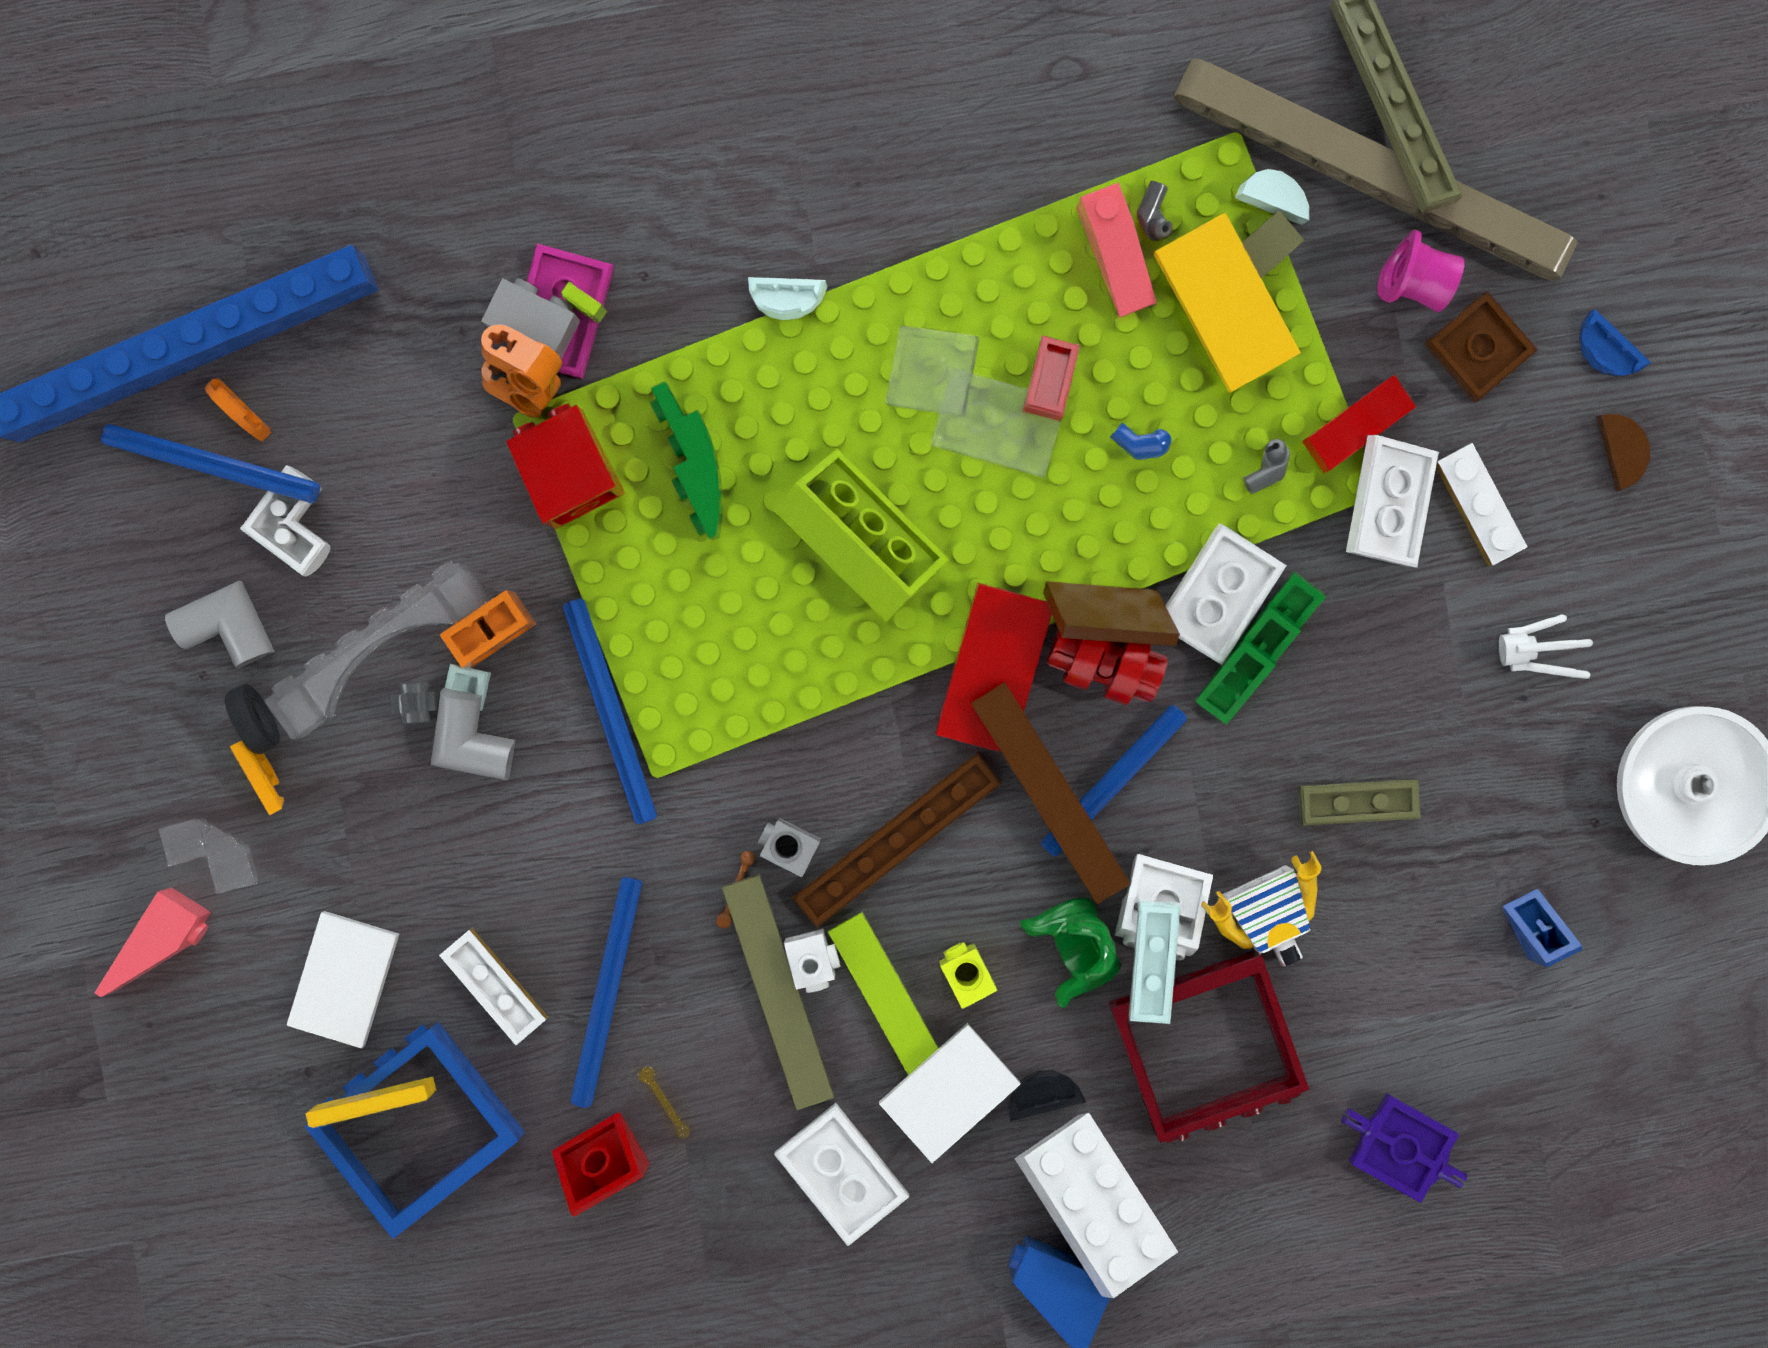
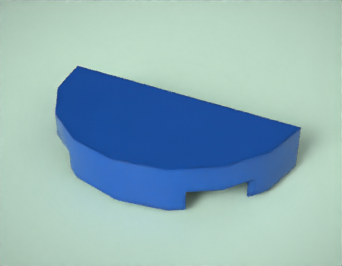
[1579,309,1651,377]

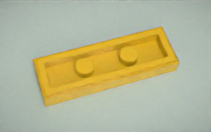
[305,1077,436,1128]

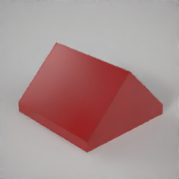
[551,1112,650,1217]

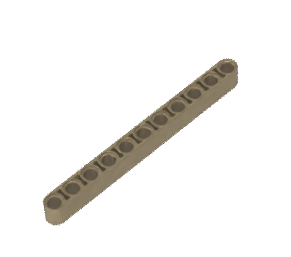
[1173,59,1578,281]

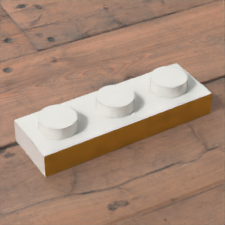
[1436,443,1527,566]
[439,928,548,1045]

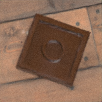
[1424,291,1538,403]

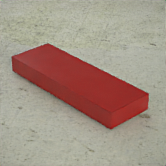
[1302,375,1416,473]

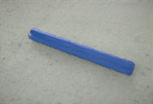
[1041,705,1187,857]

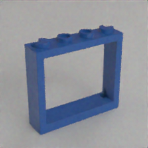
[304,1022,525,1239]

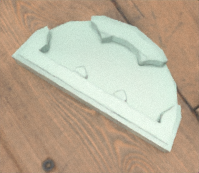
[1235,169,1309,225]
[748,277,827,320]

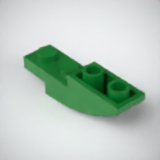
[650,381,723,541]

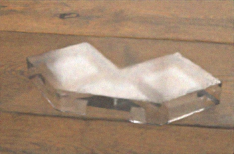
[159,818,259,894]

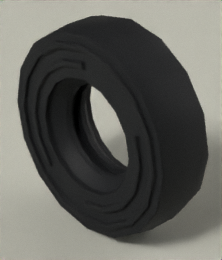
[224,683,280,754]

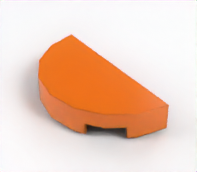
[204,377,272,442]

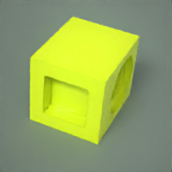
[939,942,997,1009]

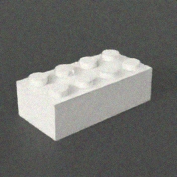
[1014,1113,1178,1298]

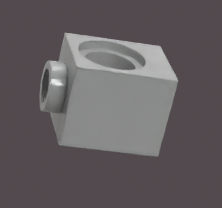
[757,818,821,877]

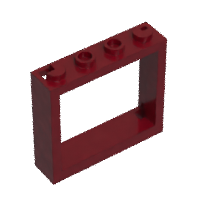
[1108,950,1310,1143]

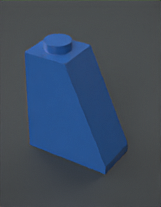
[1007,1235,1110,1348]

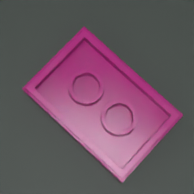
[508,243,615,380]

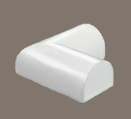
[240,465,331,576]

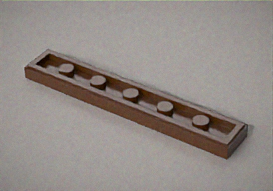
[971,682,1131,905]
[792,752,1002,929]

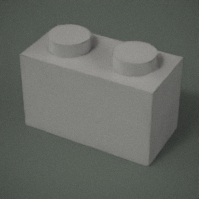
[481,278,580,359]

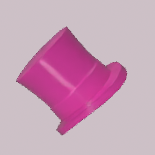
[1377,229,1464,313]

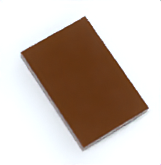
[1043,581,1180,646]

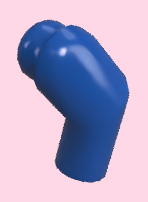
[1110,423,1172,460]

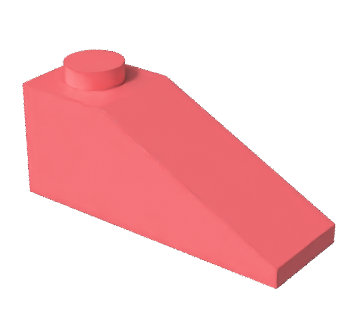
[1076,183,1157,318]
[95,887,211,997]

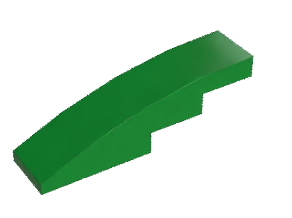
[1195,571,1326,725]

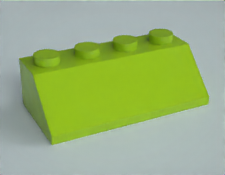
[773,449,949,622]

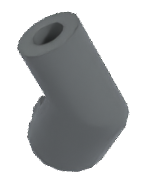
[1137,181,1172,241]
[1243,439,1290,495]

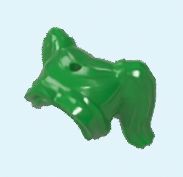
[1020,898,1122,1008]

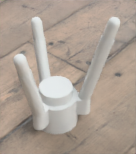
[1499,615,1593,679]

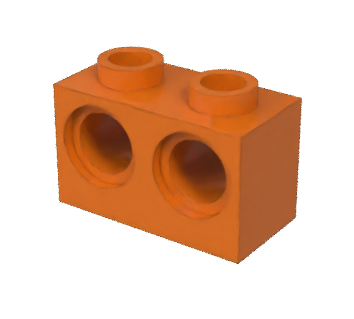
[440,590,536,668]

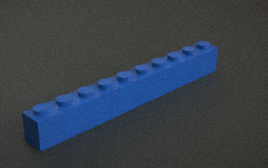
[0,244,379,442]

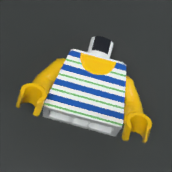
[1201,851,1321,967]

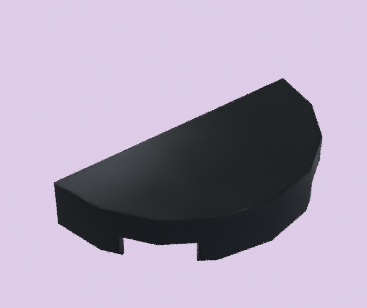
[1009,1070,1086,1121]

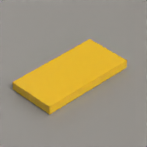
[1153,213,1301,393]

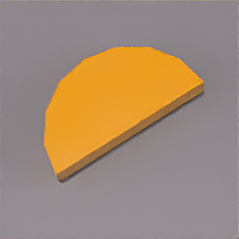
[229,740,284,815]

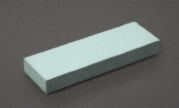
[1129,900,1180,1024]

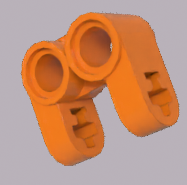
[481,325,563,418]

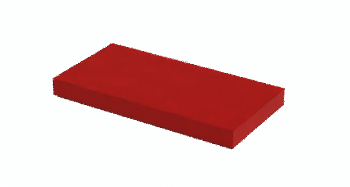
[935,582,1052,752]

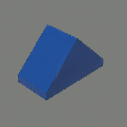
[1503,889,1583,968]

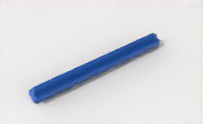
[101,424,320,503]
[562,599,657,824]
[571,877,642,1108]

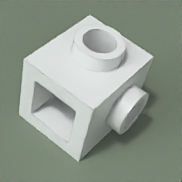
[784,928,841,993]

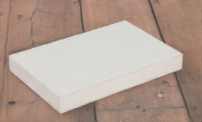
[1346,435,1439,567]
[1166,523,1287,665]
[287,911,399,1048]
[879,1023,1020,1163]
[774,1103,909,1246]

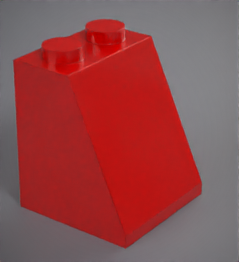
[506,403,626,529]

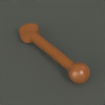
[716,851,755,929]

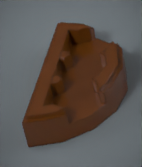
[1597,414,1650,492]

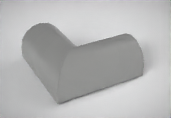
[165,581,275,668]
[431,688,515,780]

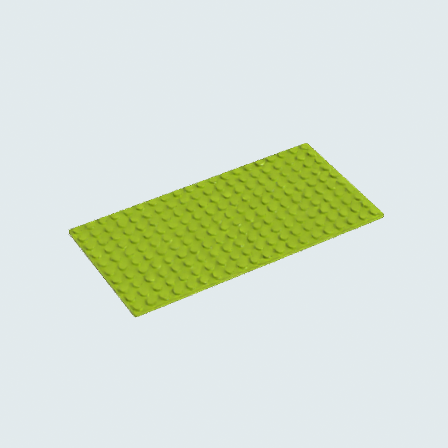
[513,132,1365,778]

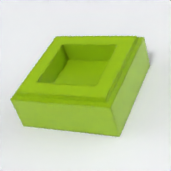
[561,282,607,323]

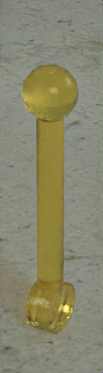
[639,1066,691,1139]

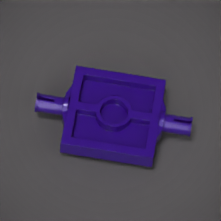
[1341,1093,1467,1203]

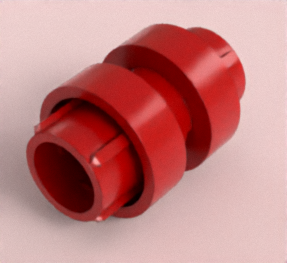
[1047,629,1168,706]

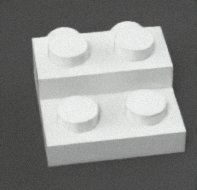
[1115,854,1213,960]

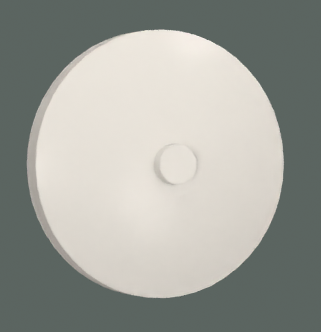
[1617,706,1768,865]

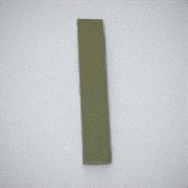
[1330,0,1463,213]
[722,874,834,1110]

